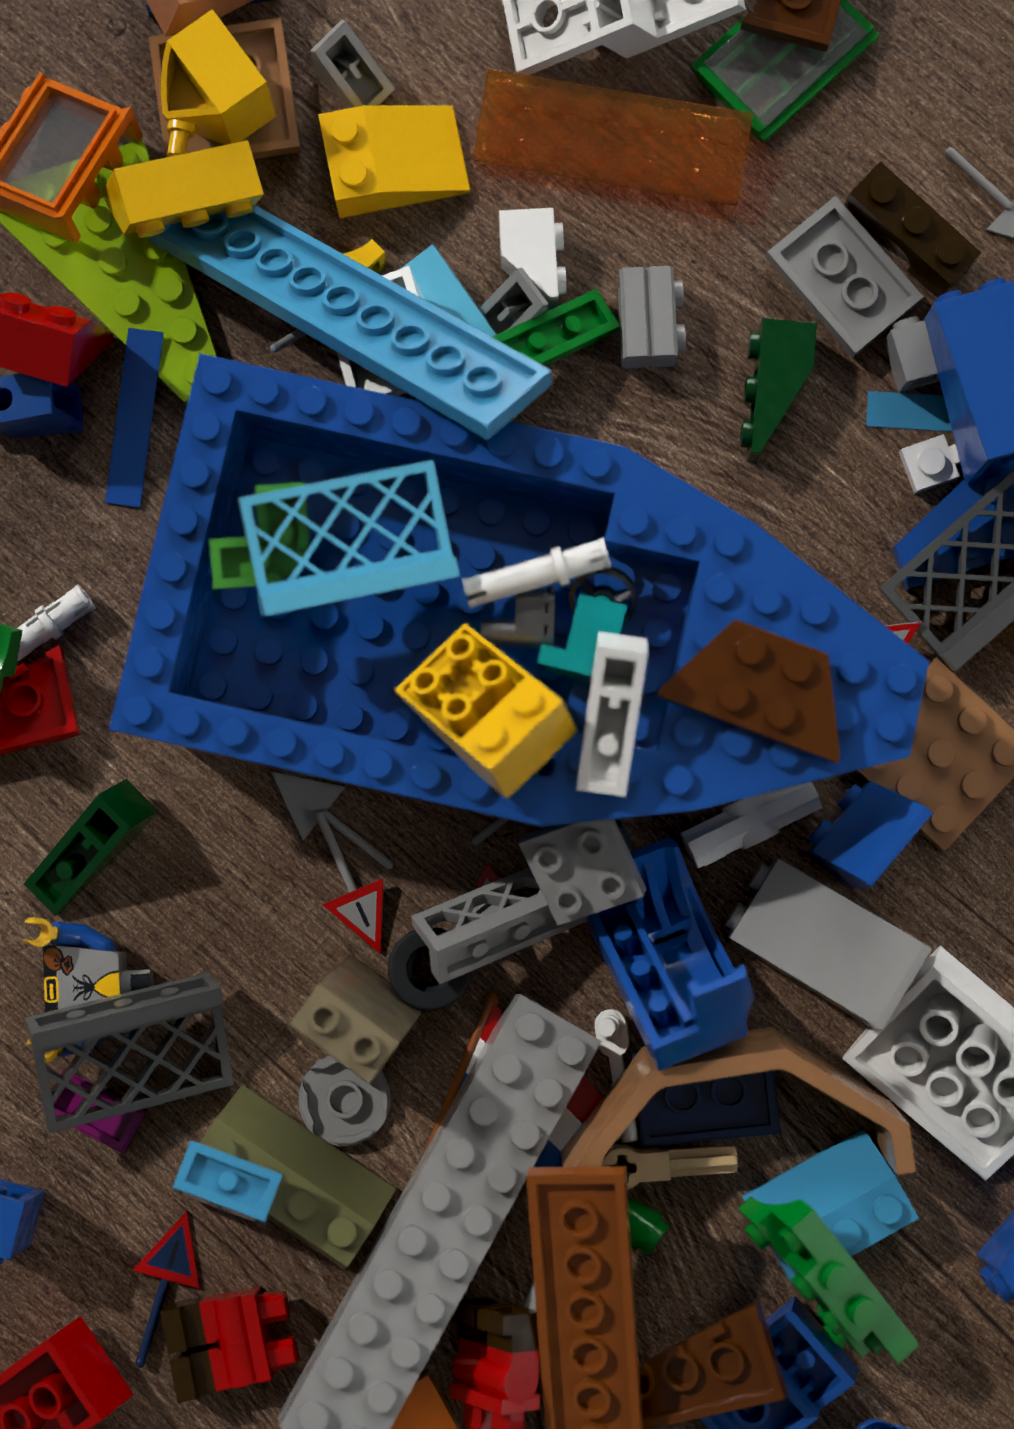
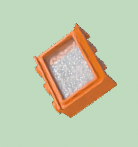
[0,72,143,243]

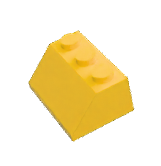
[103,140,264,238]

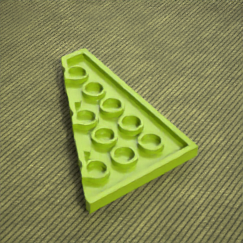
[0,139,217,406]

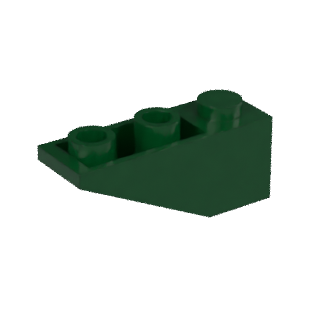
[740,318,817,462]

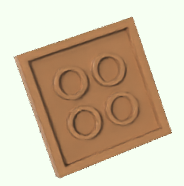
[148,18,301,159]
[855,657,1014,852]

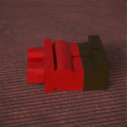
[160,1286,300,1404]
[450,1297,540,1429]

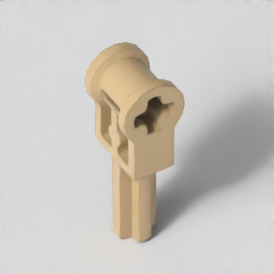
[602,1143,738,1190]

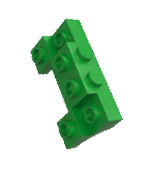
[737,1197,920,1364]

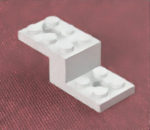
[503,0,746,77]

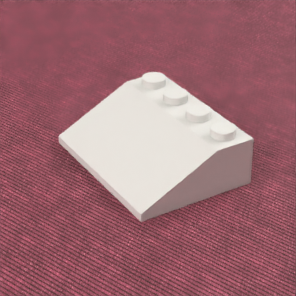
[842,946,1014,1181]

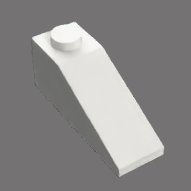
[576,632,648,797]

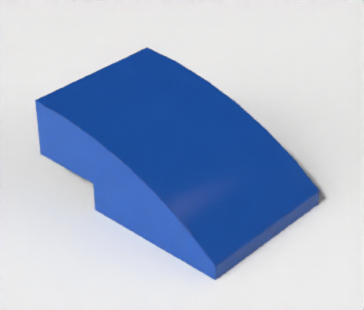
[699,1296,858,1429]

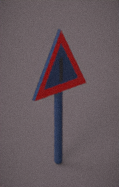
[132,1211,200,1368]

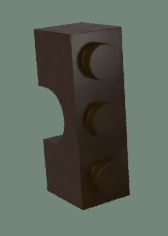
[844,161,981,298]

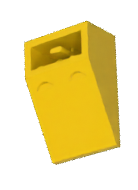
[394,623,578,799]

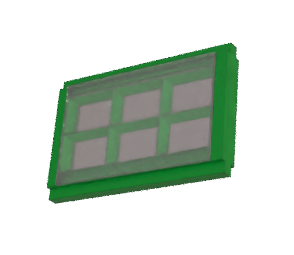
[690,0,879,144]

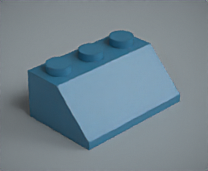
[742,1128,919,1288]

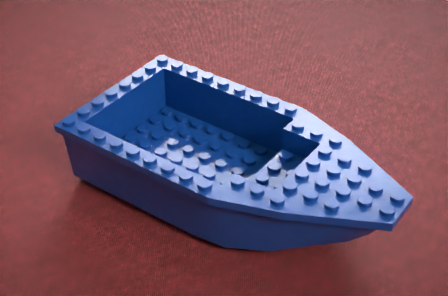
[109,353,929,827]

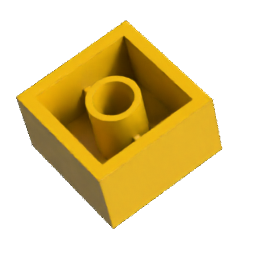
[161,9,277,157]

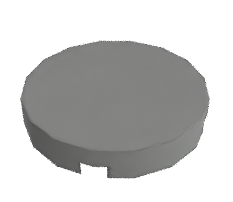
[298,1055,391,1146]

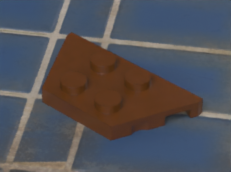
[656,619,840,764]

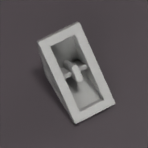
[310,19,395,108]
[479,267,549,334]

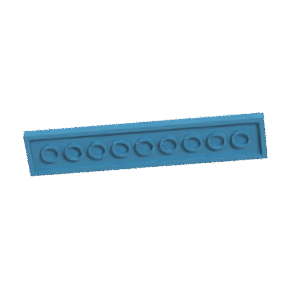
[148,205,552,440]

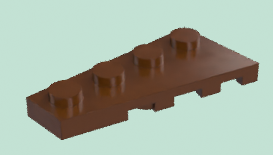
[639,1300,788,1429]

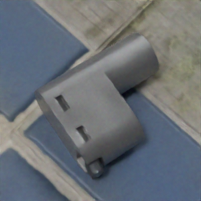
[481,586,555,649]

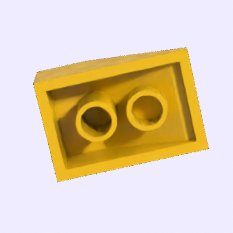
[318,105,470,219]

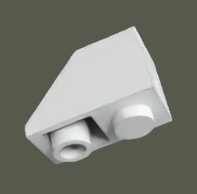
[499,208,567,310]

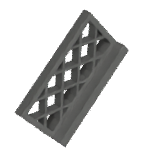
[878,469,1014,671]
[24,972,234,1133]

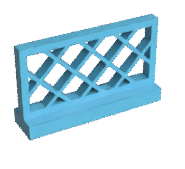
[238,460,460,616]

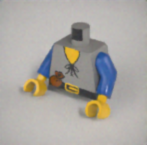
[22,917,154,1065]

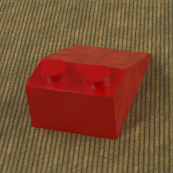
[0,292,114,387]
[0,1316,134,1429]

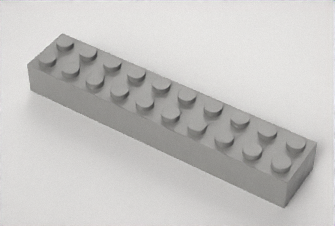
[278,994,602,1429]

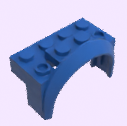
[586,837,754,1071]

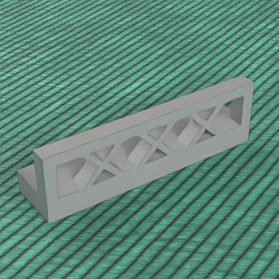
[411,867,587,984]

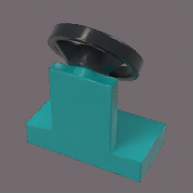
[536,566,638,683]

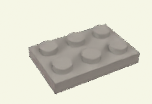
[765,196,924,358]

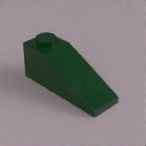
[24,779,158,916]

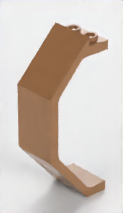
[560,1027,916,1175]

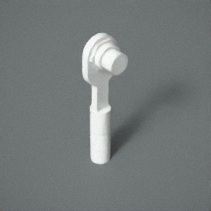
[595,1009,639,1143]

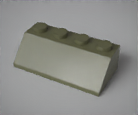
[200,1085,396,1270]

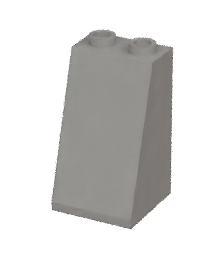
[724,859,932,1031]

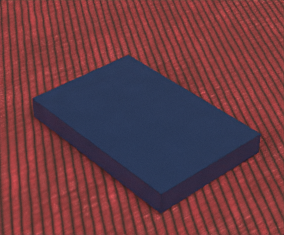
[631,1052,781,1148]

